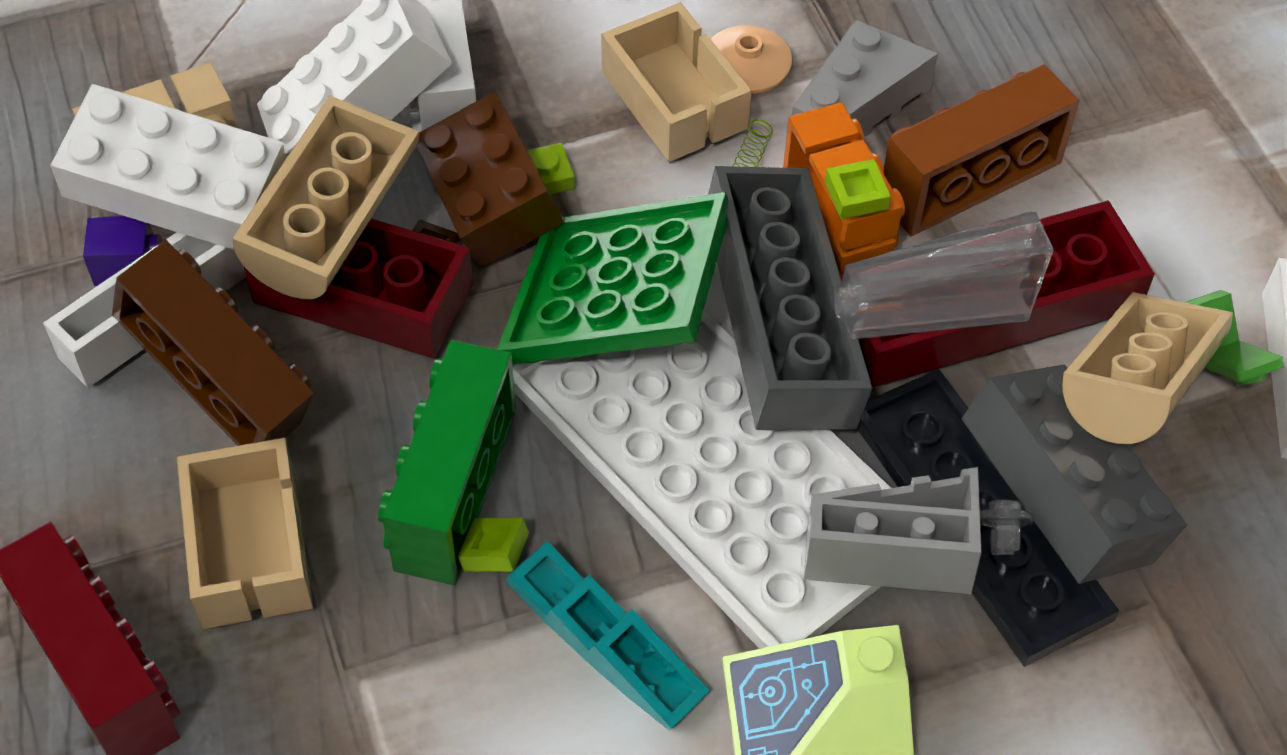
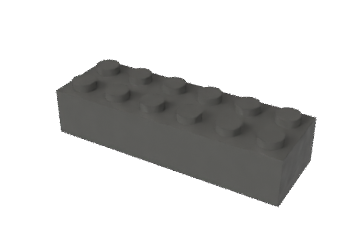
[708,166,872,430]

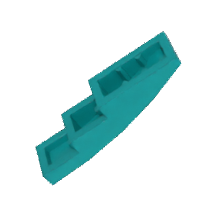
[505,541,710,731]

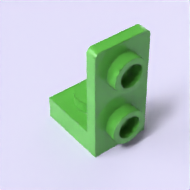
[1185,290,1284,384]

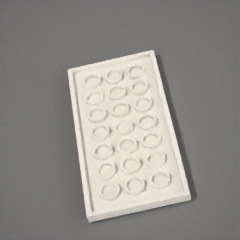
[513,310,891,649]

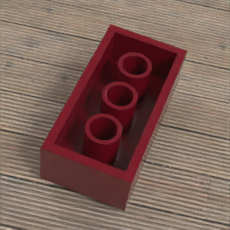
[244,218,473,359]
[0,521,181,755]

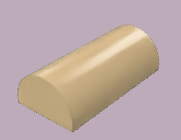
[232,95,419,299]
[1063,292,1233,444]

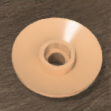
[711,25,792,94]

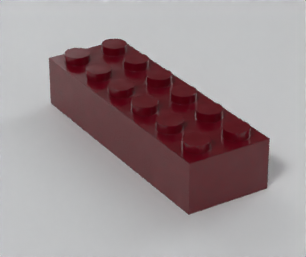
[839,200,1155,387]

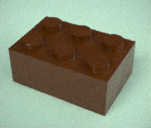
[416,91,565,269]

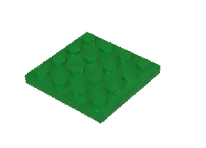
[497,192,729,365]

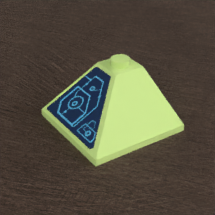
[722,625,914,755]

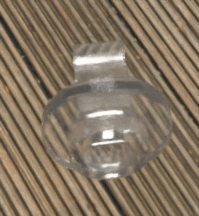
[980,500,1033,555]

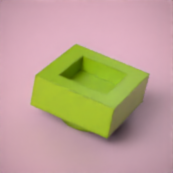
[528,143,575,194]
[825,159,891,219]
[458,517,529,572]

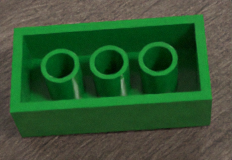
[378,340,516,586]

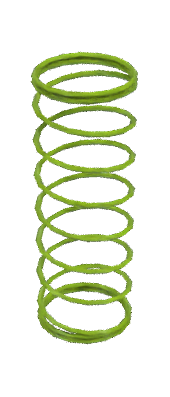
[732,119,773,167]

